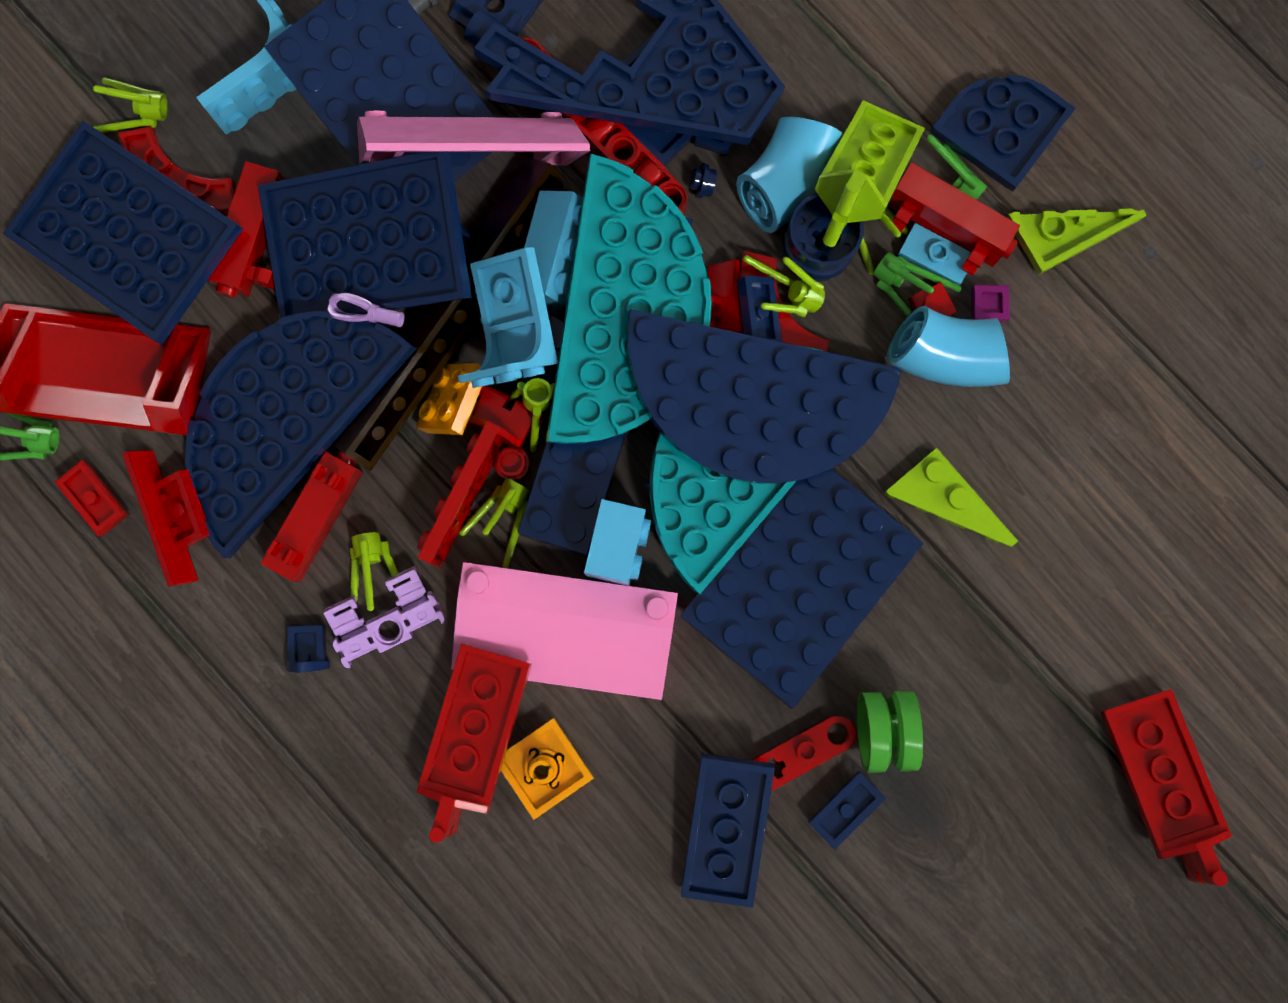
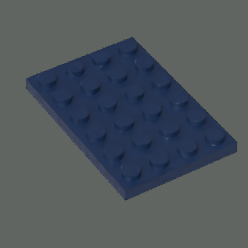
[264,0,495,182]
[3,121,243,345]
[258,152,472,318]
[680,469,924,709]

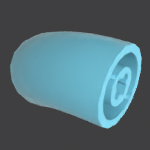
[736,117,842,233]
[887,305,1010,387]

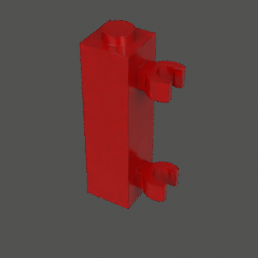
[208,161,285,299]
[887,162,1020,276]
[260,451,363,582]

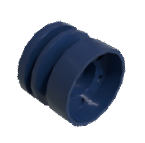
[782,193,864,281]

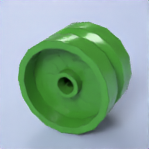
[857,690,923,773]

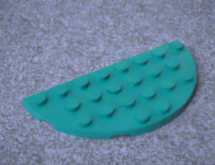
[546,154,712,444]
[650,346,822,594]

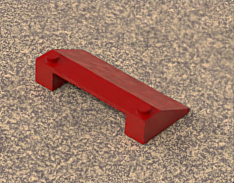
[0,303,211,435]

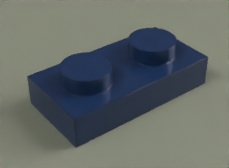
[737,276,782,342]
[807,771,886,850]

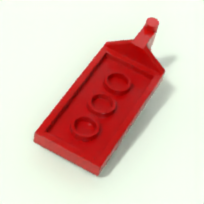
[417,385,545,568]
[416,644,532,843]
[1100,689,1232,886]

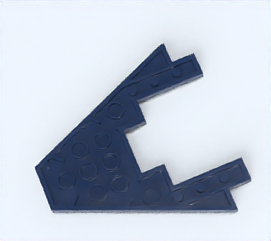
[474,0,785,145]

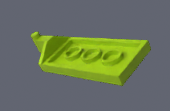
[815,100,925,247]

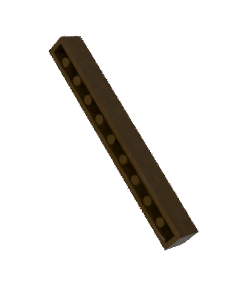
[332,158,572,471]

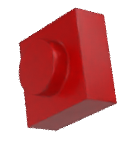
[908,282,957,317]

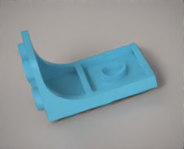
[196,0,296,135]
[458,247,558,388]

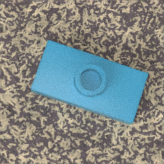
[897,223,970,285]

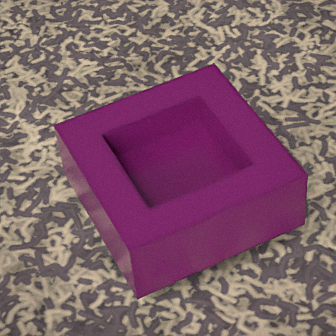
[971,285,1010,323]

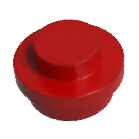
[494,446,530,481]

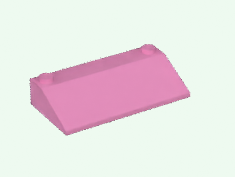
[357,110,590,166]
[451,562,678,700]

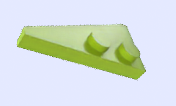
[1007,208,1147,275]
[884,448,1018,547]

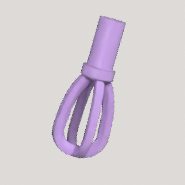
[328,293,404,327]

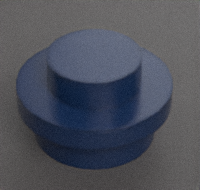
[690,163,717,199]

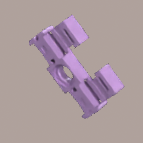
[323,566,445,668]

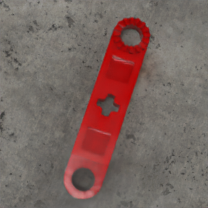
[694,715,856,801]

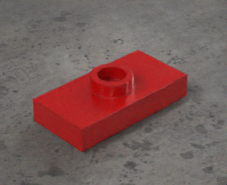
[54,460,130,537]

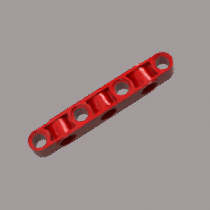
[522,38,688,215]

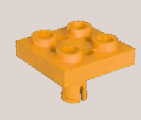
[416,363,482,435]
[501,718,594,820]

